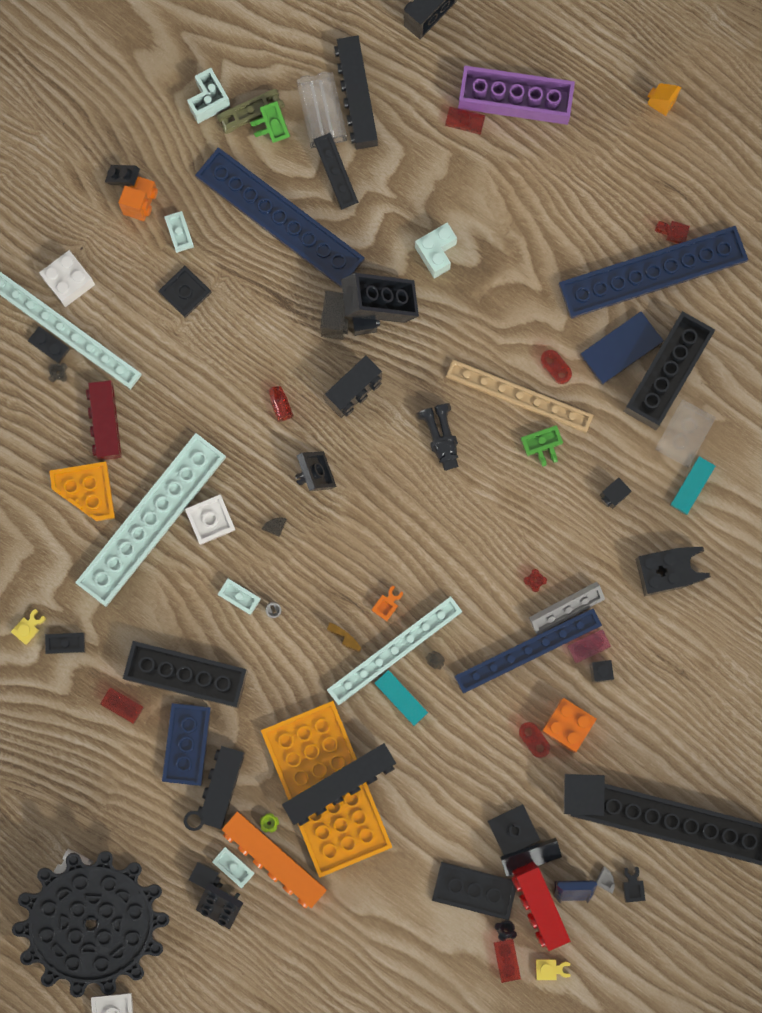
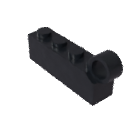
[184,746,245,831]

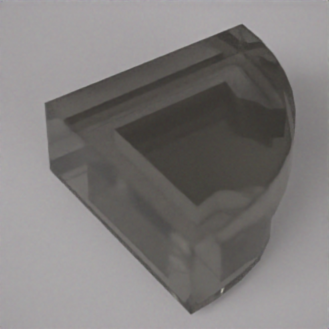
[262,517,287,537]

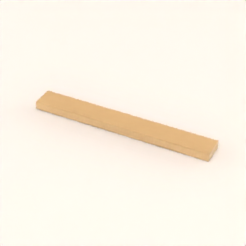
[445,359,594,433]

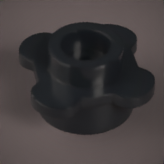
[494,920,517,941]

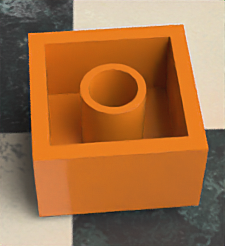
[541,698,597,753]

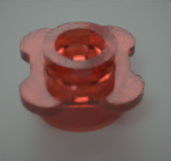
[524,569,547,592]

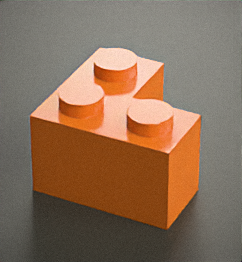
[118,176,158,221]

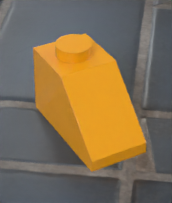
[647,83,681,116]

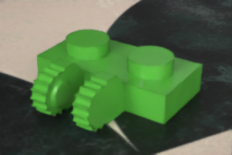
[250,101,290,143]
[521,425,563,467]

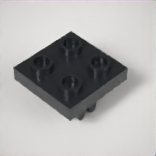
[196,883,243,929]

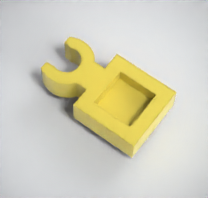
[11,609,46,645]
[536,959,570,980]

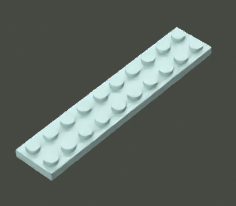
[75,433,226,607]

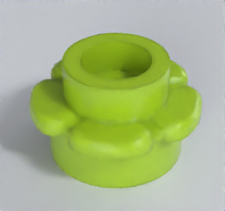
[259,813,279,833]

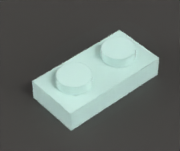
[164,211,194,253]
[218,579,261,615]
[212,847,255,888]

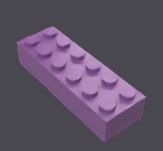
[458,66,575,125]

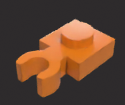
[371,586,403,622]

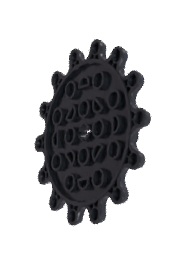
[12,851,170,998]

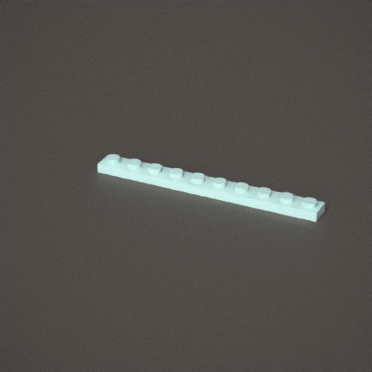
[0,272,142,390]

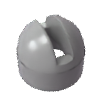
[265,602,281,618]

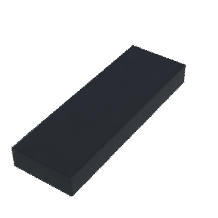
[500,838,562,877]

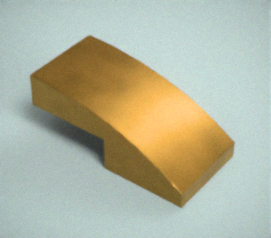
[327,622,361,653]

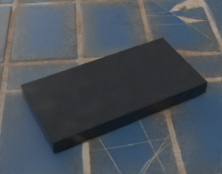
[432,862,516,920]

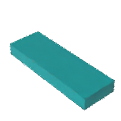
[670,456,716,515]
[374,670,428,726]

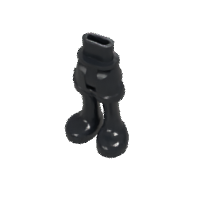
[416,403,459,471]

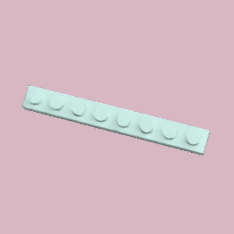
[327,596,462,706]

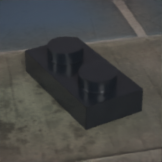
[105,165,140,186]
[28,326,70,364]
[45,633,86,654]

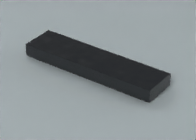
[313,132,359,210]

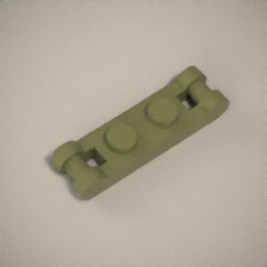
[217,89,285,134]

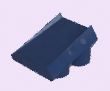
[554,880,597,903]

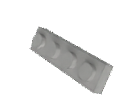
[529,582,605,635]

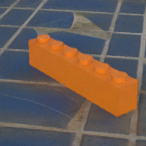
[222,811,327,909]

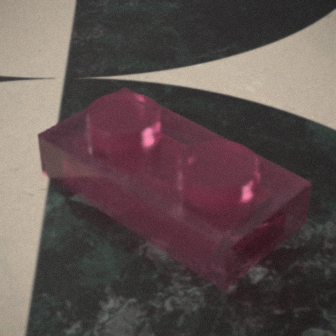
[567,629,611,664]

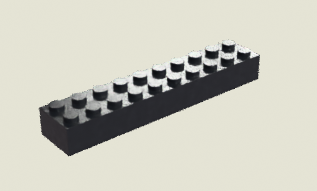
[568,784,762,866]

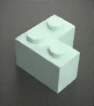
[187,68,230,124]
[415,222,457,278]

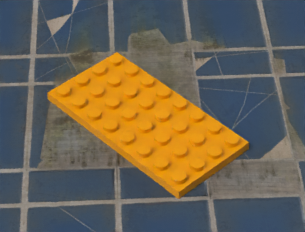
[261,701,393,878]

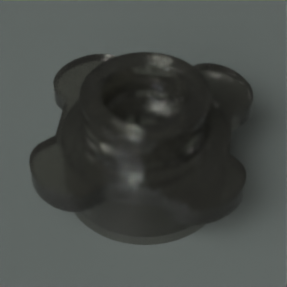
[49,363,68,382]
[425,651,445,670]

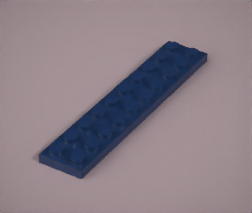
[195,147,365,288]
[558,225,749,319]

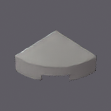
[596,866,615,894]

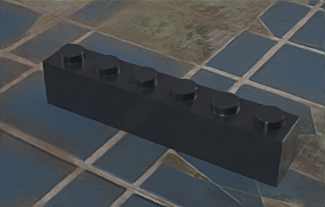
[334,35,378,150]
[282,743,396,826]

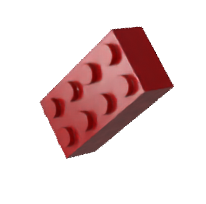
[511,862,571,951]

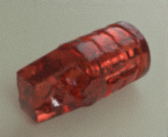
[269,386,294,422]

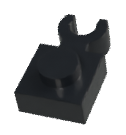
[622,867,646,903]

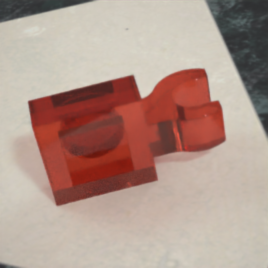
[655,221,690,244]

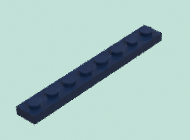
[454,608,602,694]

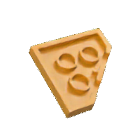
[49,461,115,522]

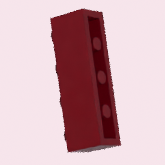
[86,380,122,461]

